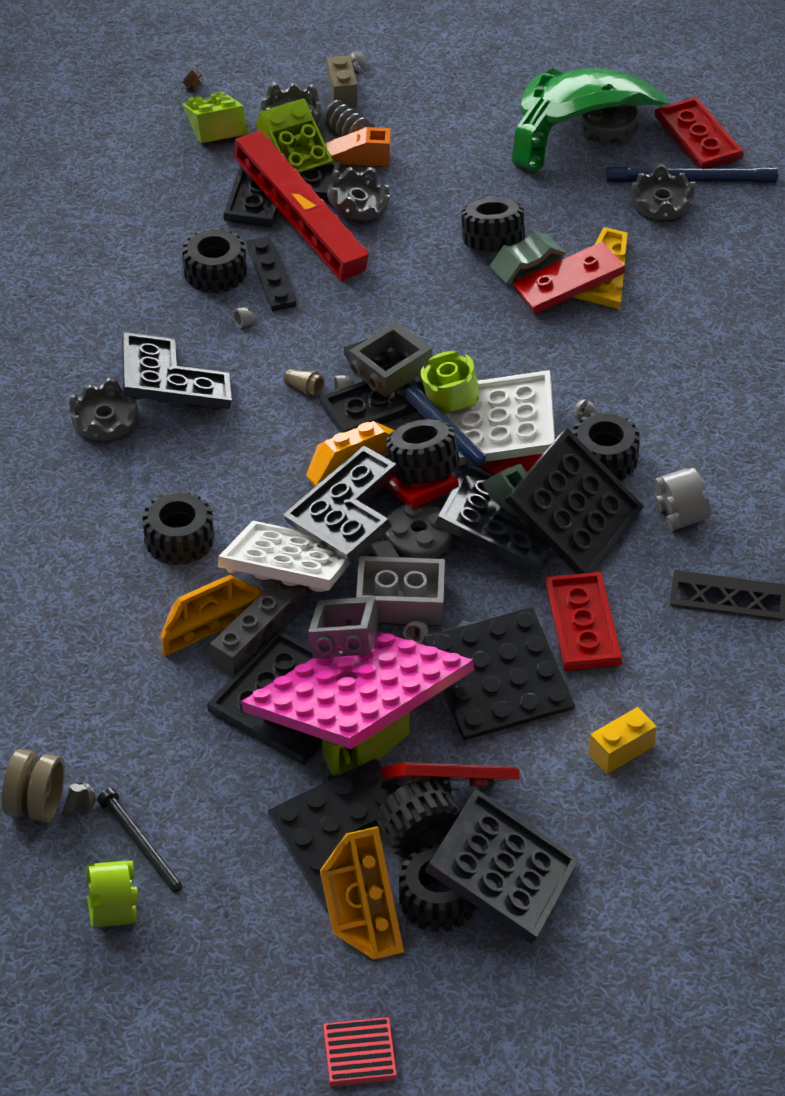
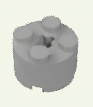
[654,467,711,531]

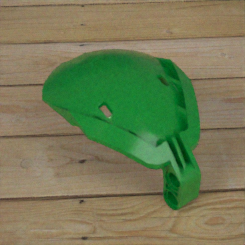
[512,68,669,172]

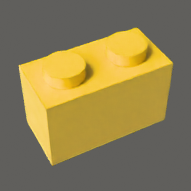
[588,707,657,774]

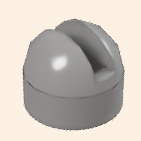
[348,51,366,72]
[233,307,255,329]
[333,375,354,391]
[574,399,596,420]
[403,620,429,644]

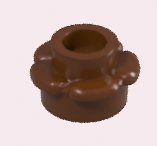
[182,69,203,90]

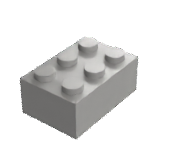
[356,556,445,625]

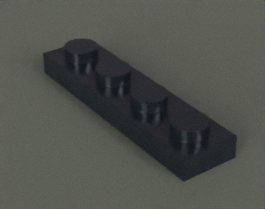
[246,236,297,312]

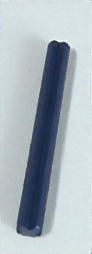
[405,386,487,468]

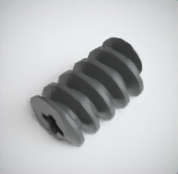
[323,100,375,137]

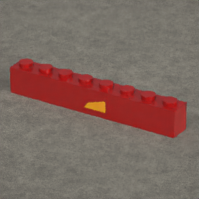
[234,130,369,282]

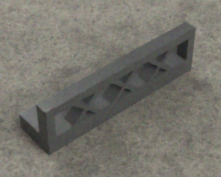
[670,570,785,619]

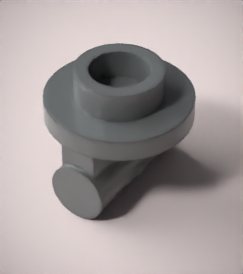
[63,782,96,815]

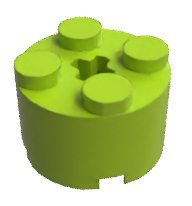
[421,351,480,414]
[86,860,138,928]

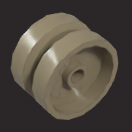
[2,749,65,823]

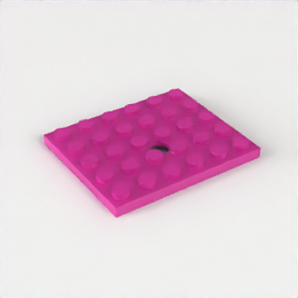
[241,631,474,749]

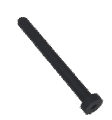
[97,788,182,893]

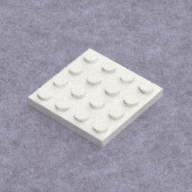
[445,370,555,465]
[218,521,350,592]

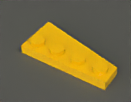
[573,227,627,310]

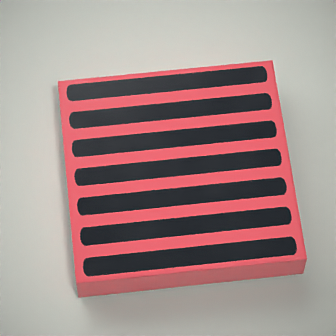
[324,1017,396,1087]

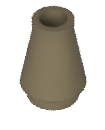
[284,369,325,397]

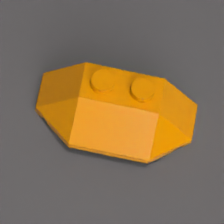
[306,421,395,487]
[160,575,263,656]
[320,827,404,960]

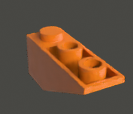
[325,127,391,166]

